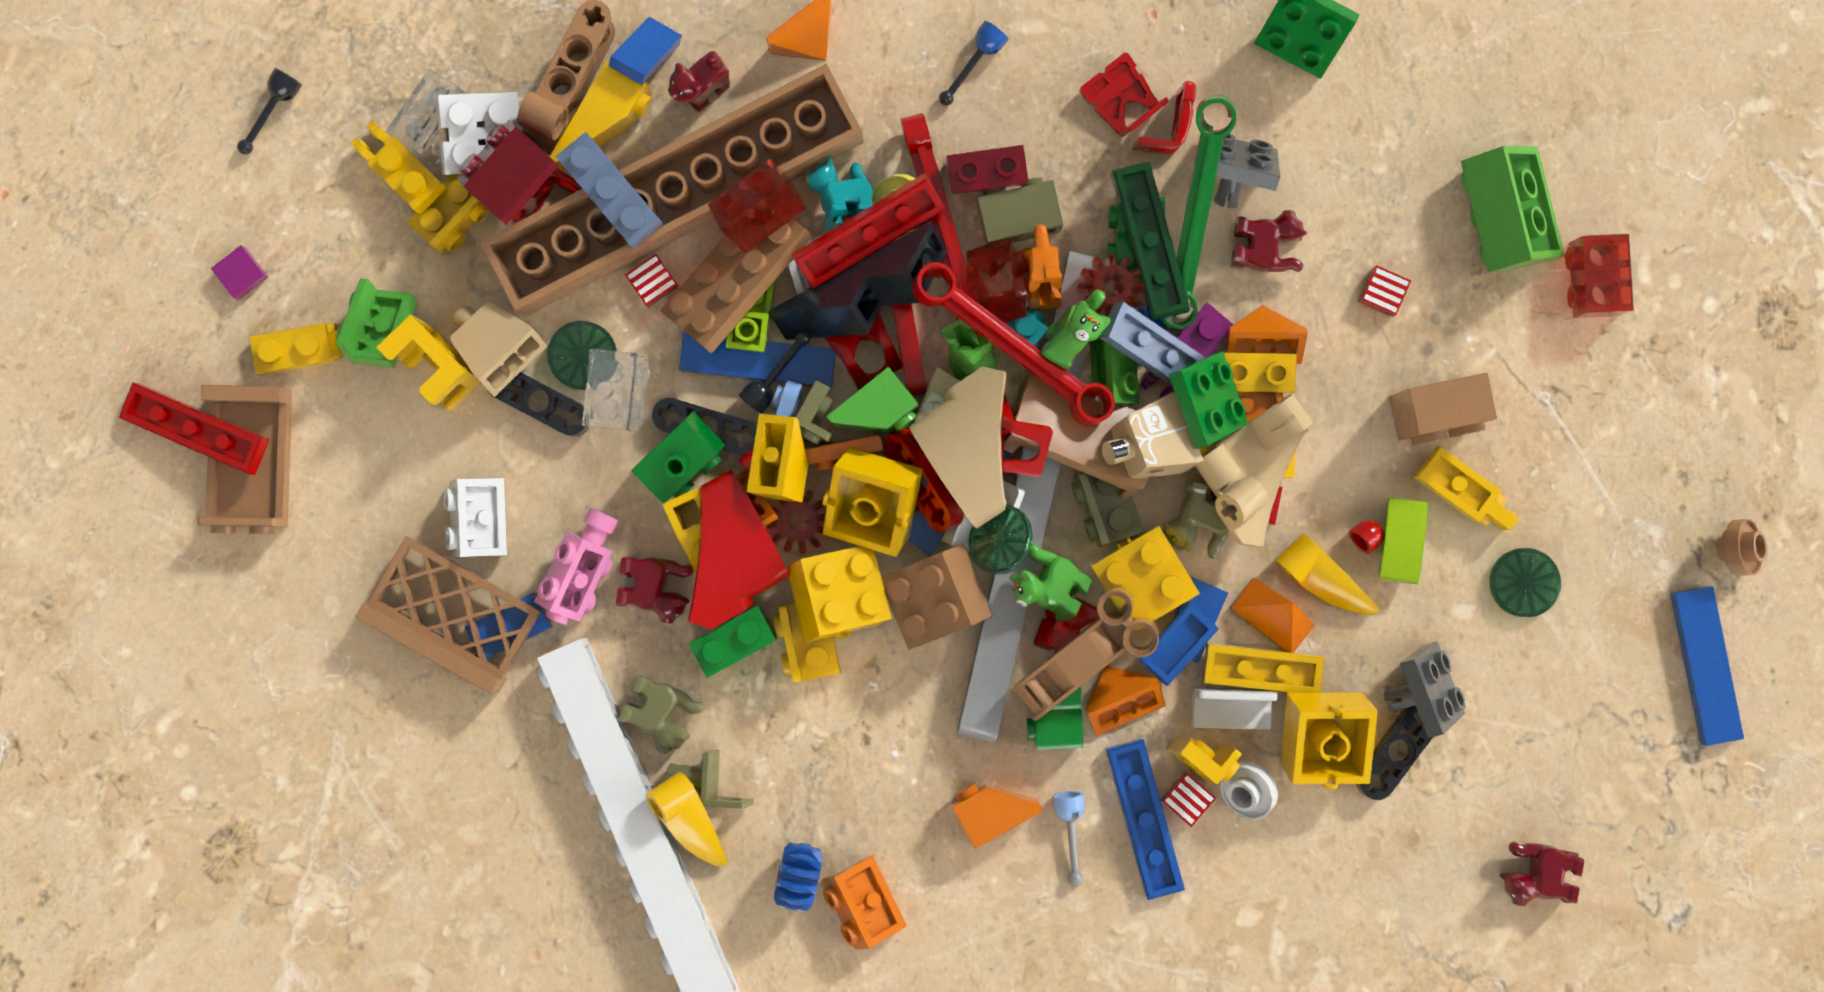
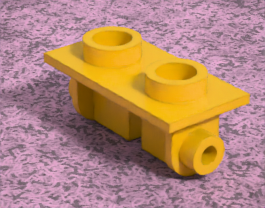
[1224,353,1297,393]

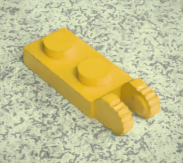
[350,120,447,216]

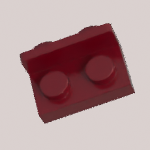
[946,145,1028,195]

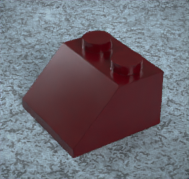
[457,120,559,225]

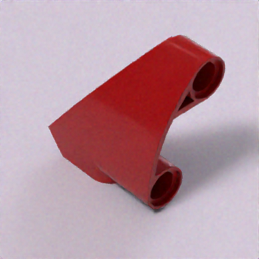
[688,470,790,629]

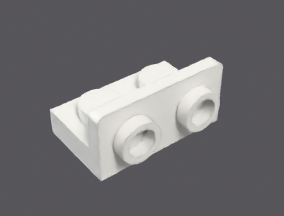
[444,478,507,558]

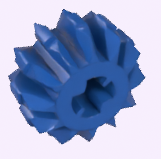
[774,843,823,911]

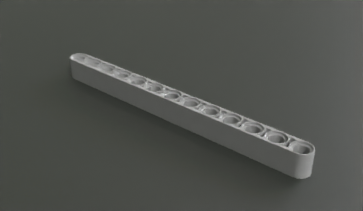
[957,251,1107,743]

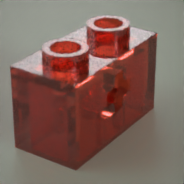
[708,158,807,253]
[966,237,1031,323]

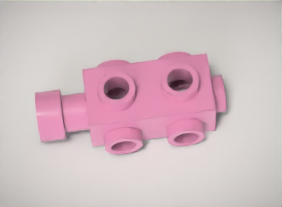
[534,508,619,625]

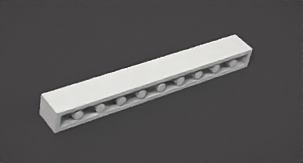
[536,638,740,992]

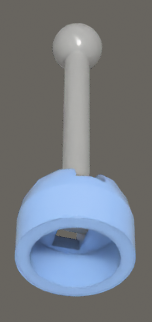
[1053,791,1085,887]

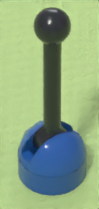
[939,21,1009,106]

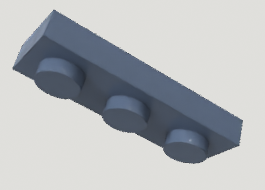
[556,132,663,249]
[1099,302,1204,386]

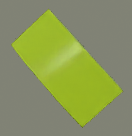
[726,280,776,353]
[1378,497,1428,585]

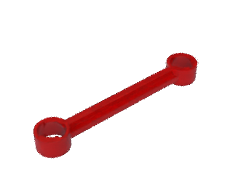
[900,113,979,335]
[912,262,1115,426]

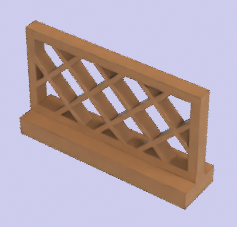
[355,536,542,694]

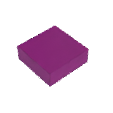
[211,245,268,300]

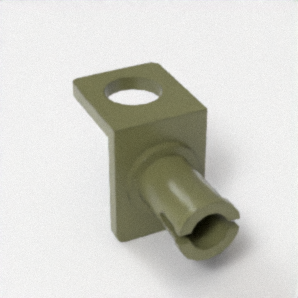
[666,750,754,809]

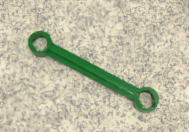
[1161,94,1236,329]

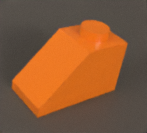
[951,783,1044,849]

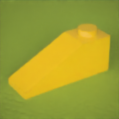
[550,60,653,171]

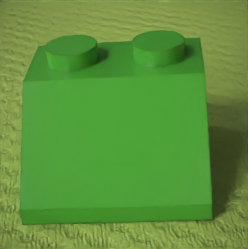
[826,367,918,435]

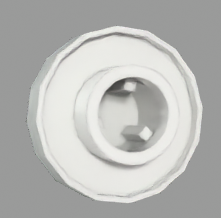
[1220,762,1278,820]

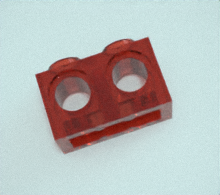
[1565,234,1634,318]

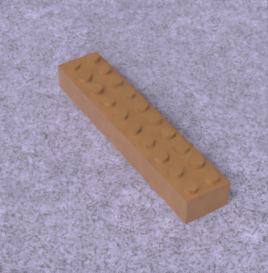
[480,63,864,317]

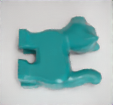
[805,156,873,230]

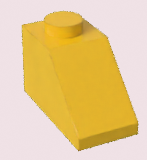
[747,414,808,503]

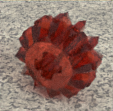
[1076,253,1144,317]
[766,490,826,554]

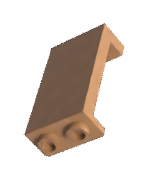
[1004,372,1149,500]
[197,385,292,534]

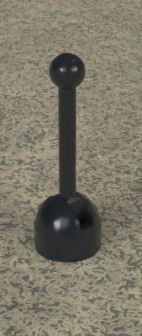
[237,67,303,155]
[738,331,811,414]

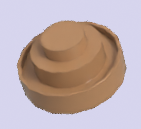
[1716,519,1767,576]

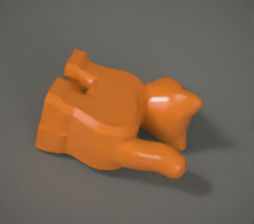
[1022,224,1062,309]

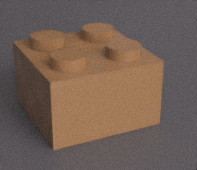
[1389,373,1497,446]
[881,543,993,650]

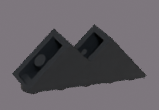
[768,223,948,340]

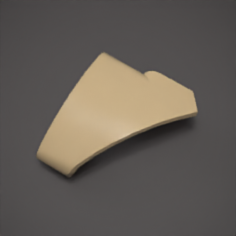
[909,366,1007,529]
[1195,394,1313,548]

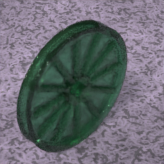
[547,321,617,390]
[968,504,1033,575]
[1490,548,1561,617]

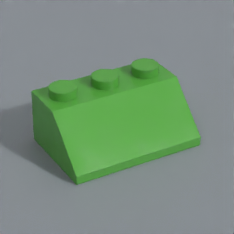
[1461,146,1565,273]

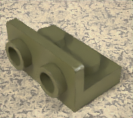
[796,380,833,447]
[1071,472,1144,547]

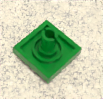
[1254,0,1360,79]
[1169,351,1248,449]

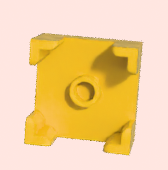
[376,314,480,411]

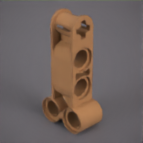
[517,0,615,151]
[1010,586,1159,721]

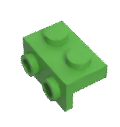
[336,278,418,368]
[1090,336,1139,406]

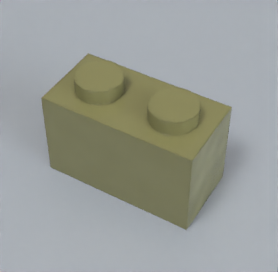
[976,177,1064,249]

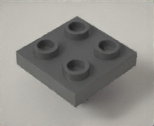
[1214,134,1280,208]
[1384,641,1465,738]

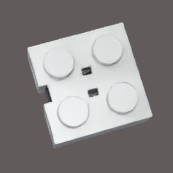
[435,92,521,175]

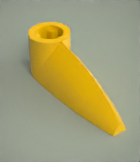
[1275,533,1381,616]
[645,772,728,867]

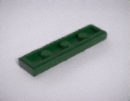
[1111,161,1190,321]

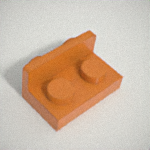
[821,856,907,949]

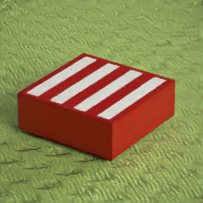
[625,253,679,308]
[1358,265,1412,317]
[1160,771,1216,827]

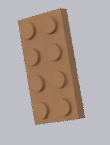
[660,195,813,354]

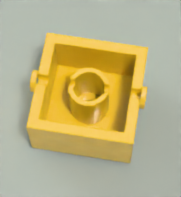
[823,447,923,557]
[1091,526,1200,633]
[786,546,892,643]
[1280,692,1378,789]

